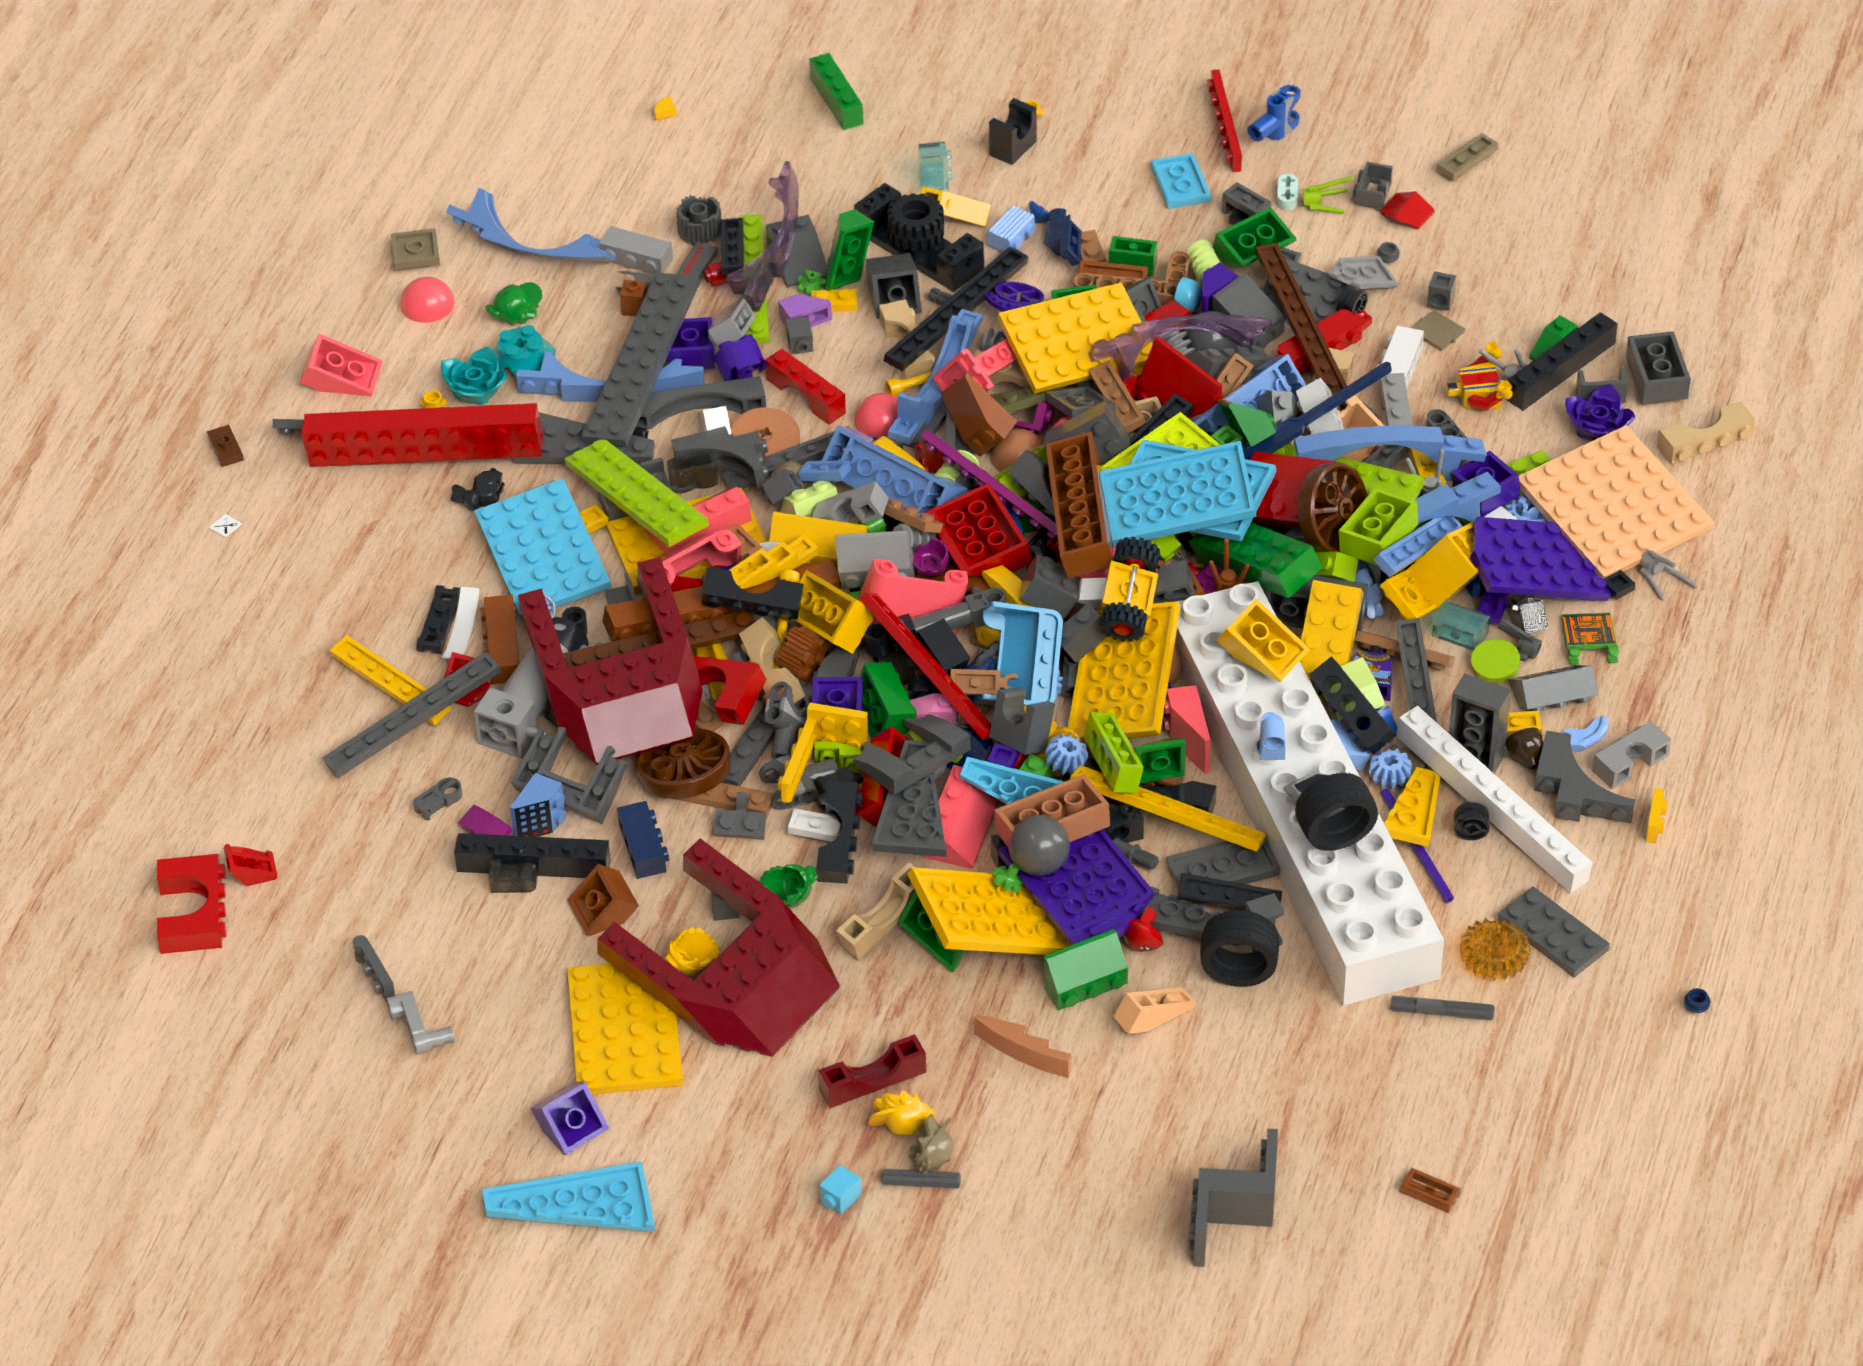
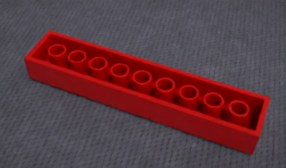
[301,403,544,467]

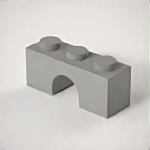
[812,481,889,524]
[1592,721,1671,789]

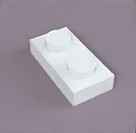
[788,809,842,842]

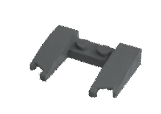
[853,714,971,795]
[511,727,627,824]

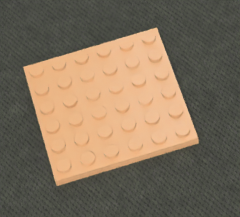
[1519,425,1715,579]

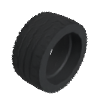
[1295,772,1378,851]
[1200,910,1279,987]

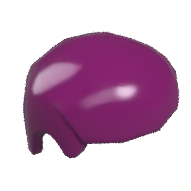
[913,538,949,577]

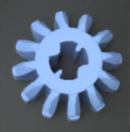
[1045,733,1088,776]
[1369,747,1412,790]

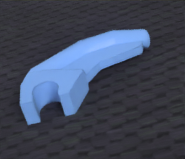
[1563,716,1608,752]

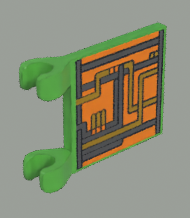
[1561,612,1619,664]

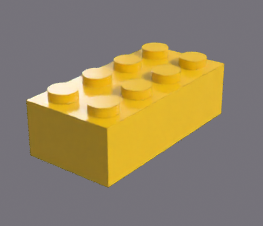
[794,570,874,654]
[1300,580,1363,682]

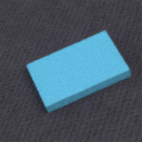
[1150,153,1211,209]

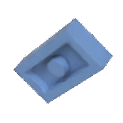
[798,461,852,483]

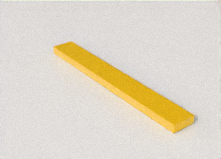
[1070,765,1267,852]

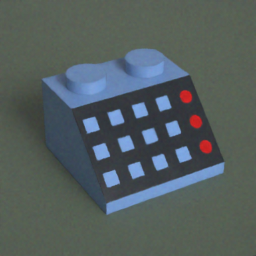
[510,773,566,837]

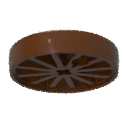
[1298,463,1368,554]
[636,728,731,799]

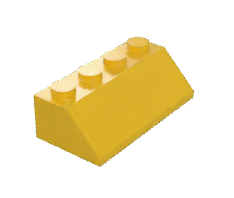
[769,512,868,575]

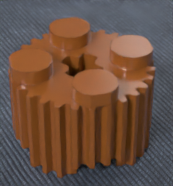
[775,626,829,683]

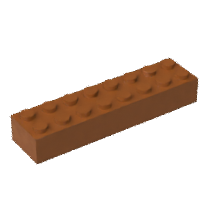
[1046,431,1114,579]

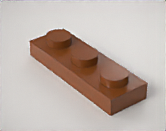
[1078,260,1148,279]

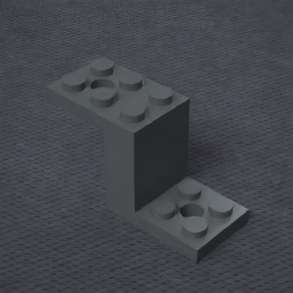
[1189,1129,1278,1267]

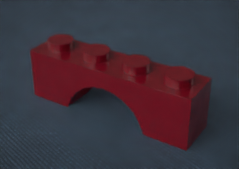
[818,1034,927,1108]

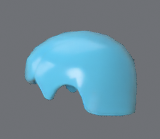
[1174,277,1202,313]

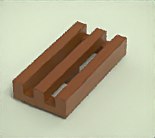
[1400,1168,1461,1213]

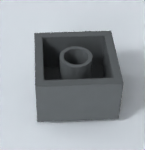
[1020,554,1080,620]

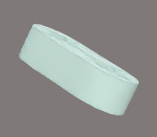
[1277,174,1298,210]

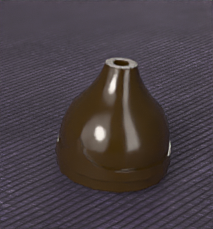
[1505,727,1543,770]

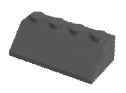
[1184,345,1271,379]

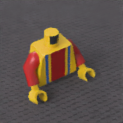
[1446,341,1512,411]

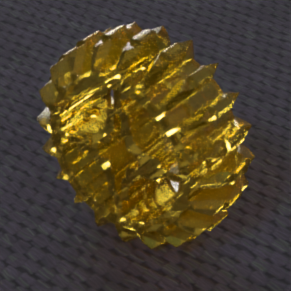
[1460,917,1530,981]

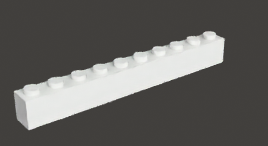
[1396,706,1593,893]

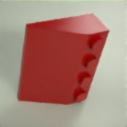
[1137,336,1222,418]
[1250,451,1338,532]
[924,483,1033,576]

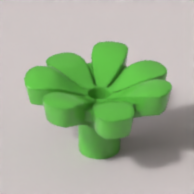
[797,270,826,296]
[992,864,1022,893]

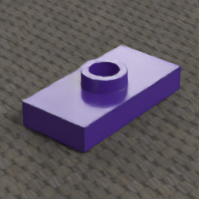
[1475,589,1510,625]

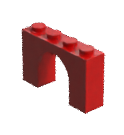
[693,656,766,725]
[157,854,227,954]

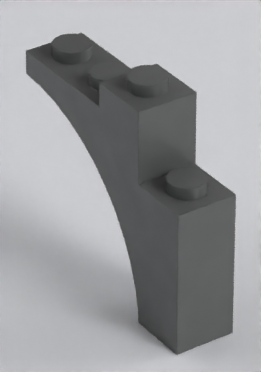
[671,426,769,490]
[1535,730,1635,823]

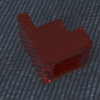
[915,439,945,474]

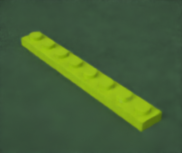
[740,214,769,344]

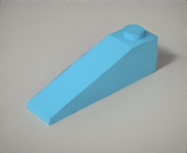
[960,757,1064,804]

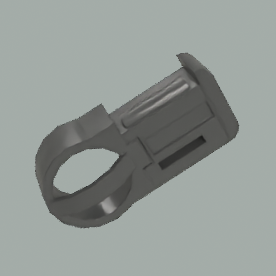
[413,777,462,820]

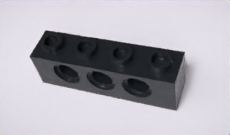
[1309,656,1397,754]

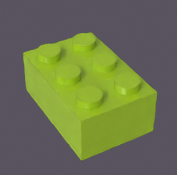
[1339,487,1419,566]

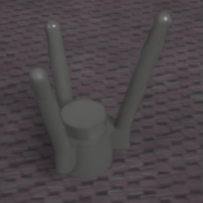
[1499,619,1542,661]

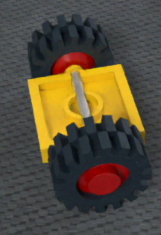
[1100,537,1160,642]

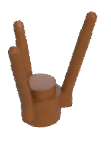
[1209,538,1250,591]

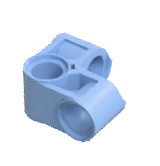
[1259,712,1286,760]

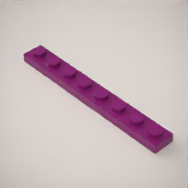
[921,429,1058,542]

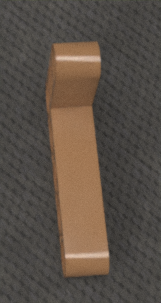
[1073,251,1190,306]

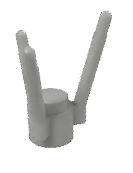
[1479,349,1526,383]
[1406,449,1444,495]
[1639,550,1698,600]

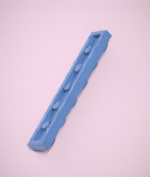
[1373,516,1463,578]

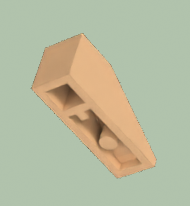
[1114,987,1197,1034]

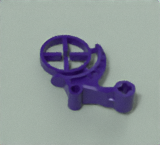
[984,282,1044,339]

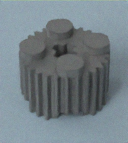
[676,195,722,246]

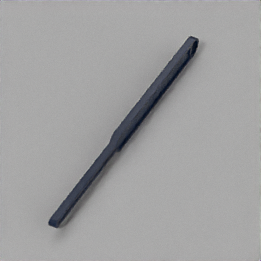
[1242,362,1392,460]

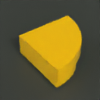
[655,96,677,120]

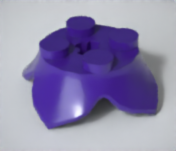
[1565,384,1635,441]

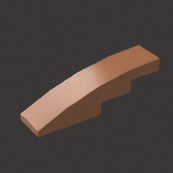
[975,1014,1071,1078]

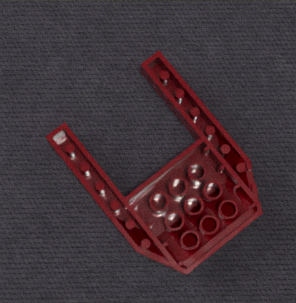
[518,557,703,765]
[597,838,840,1057]

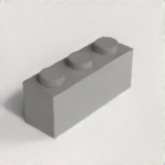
[599,226,673,274]
[708,298,756,346]

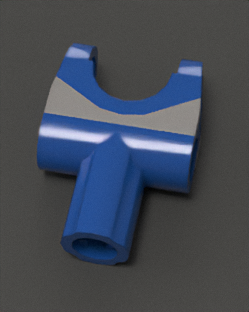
[1247,85,1301,142]

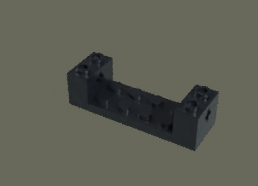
[854,183,984,292]

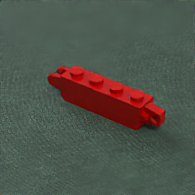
[1271,309,1372,374]

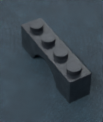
[702,567,804,621]
[816,780,863,884]

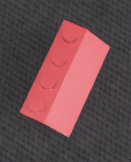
[645,487,751,554]
[924,765,1000,869]

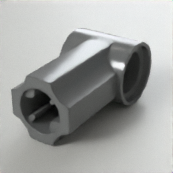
[1062,651,1079,699]

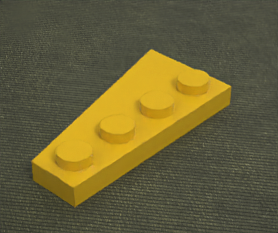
[1383,767,1441,847]

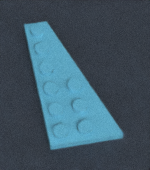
[482,1161,655,1232]

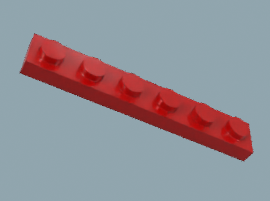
[1207,69,1242,172]

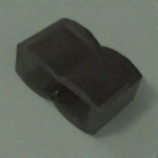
[667,451,719,493]

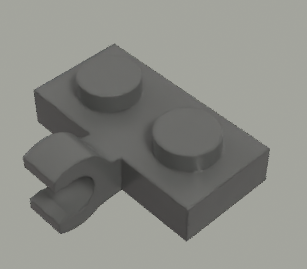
[713,792,767,840]

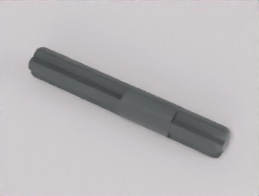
[1390,995,1495,1020]

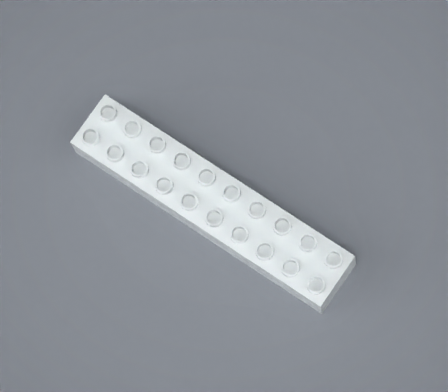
[1175,581,1444,1006]

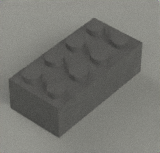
[1266,575,1368,637]
[1449,673,1511,774]

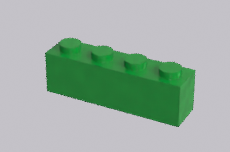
[809,53,864,130]

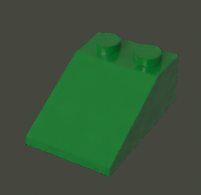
[897,891,967,973]

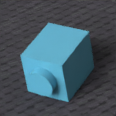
[819,1165,862,1214]

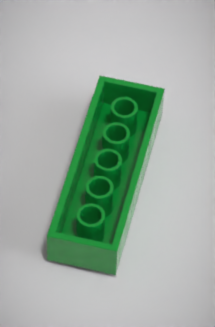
[1189,523,1323,598]

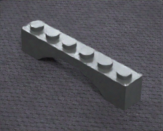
[636,376,766,430]
[1008,450,1112,540]

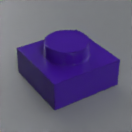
[987,743,1019,768]

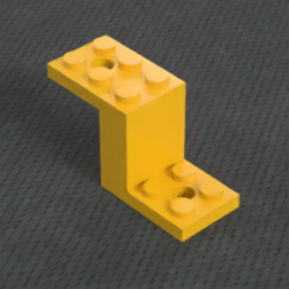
[1380,522,1479,620]

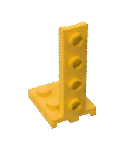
[778,703,868,803]

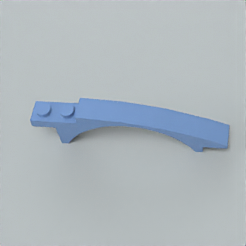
[446,188,615,262]
[888,309,983,445]
[516,352,705,402]
[1293,425,1487,481]
[1356,472,1501,574]

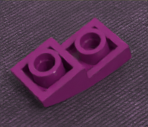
[458,805,513,835]

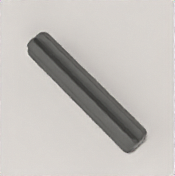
[881,1169,961,1188]

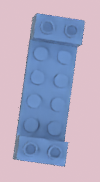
[1188,354,1306,436]
[822,426,967,513]

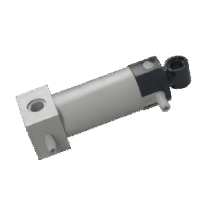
[474,606,589,759]

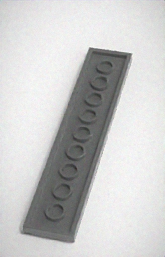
[581,272,700,447]

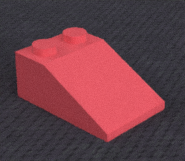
[299,334,383,396]
[1162,685,1211,774]

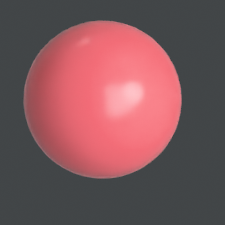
[400,277,455,323]
[855,393,898,440]

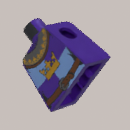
[1352,645,1392,701]

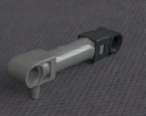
[865,586,1007,657]

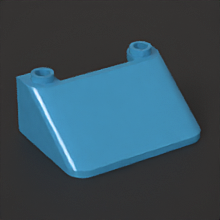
[974,601,1063,706]

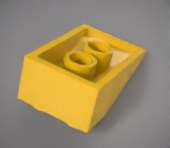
[1216,598,1310,683]

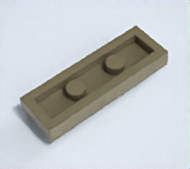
[1437,133,1498,181]

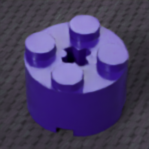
[713,334,767,381]

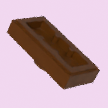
[207,425,244,467]

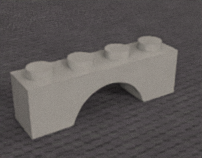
[1379,373,1412,459]

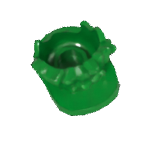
[485,282,542,325]
[759,864,818,908]

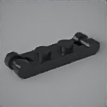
[416,585,461,654]

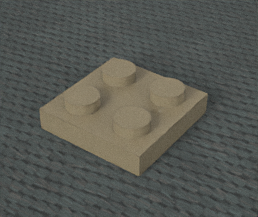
[391,228,440,270]

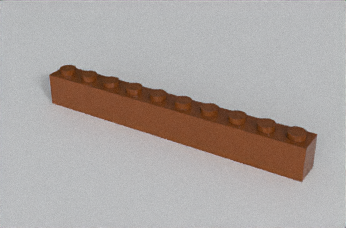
[602,560,841,642]

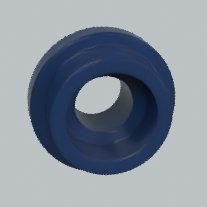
[1684,988,1711,1013]

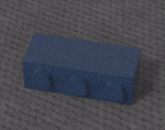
[617,801,669,879]

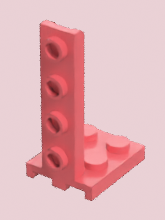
[932,339,1017,392]

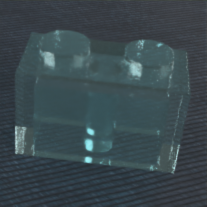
[918,141,952,190]
[1432,601,1490,651]

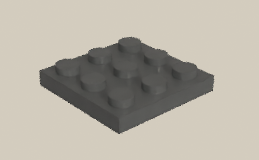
[1268,258,1347,323]

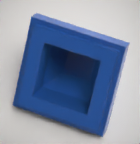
[1028,201,1049,223]

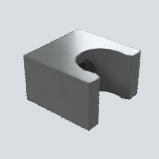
[989,687,1055,755]

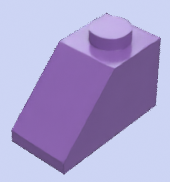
[778,294,832,327]

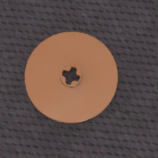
[731,407,800,457]

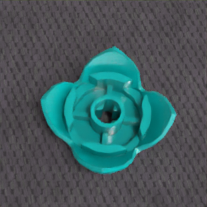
[493,325,556,377]
[441,346,507,405]

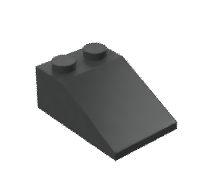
[766,215,827,288]

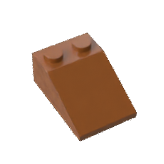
[941,373,1017,456]

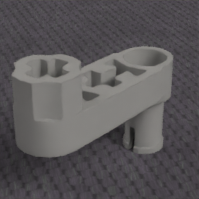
[386,991,455,1054]

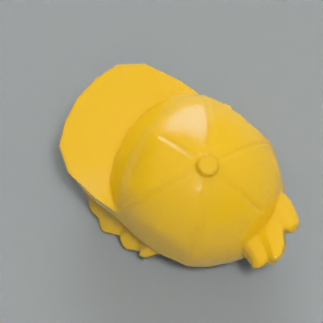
[664,926,720,976]
[869,1091,936,1136]

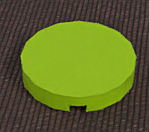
[1471,639,1520,683]

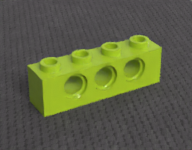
[1083,712,1144,794]

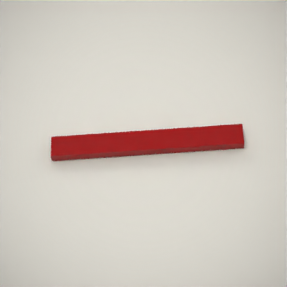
[859,593,994,740]

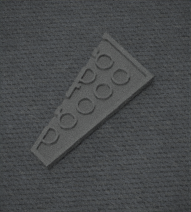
[513,412,655,464]
[871,740,947,857]

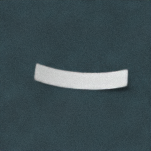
[441,587,480,659]

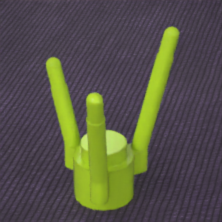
[1303,176,1353,214]

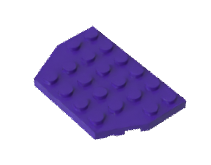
[1470,516,1612,601]
[999,829,1154,945]

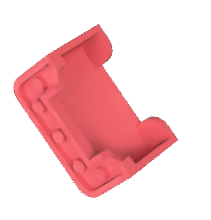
[636,530,742,592]
[858,559,968,642]

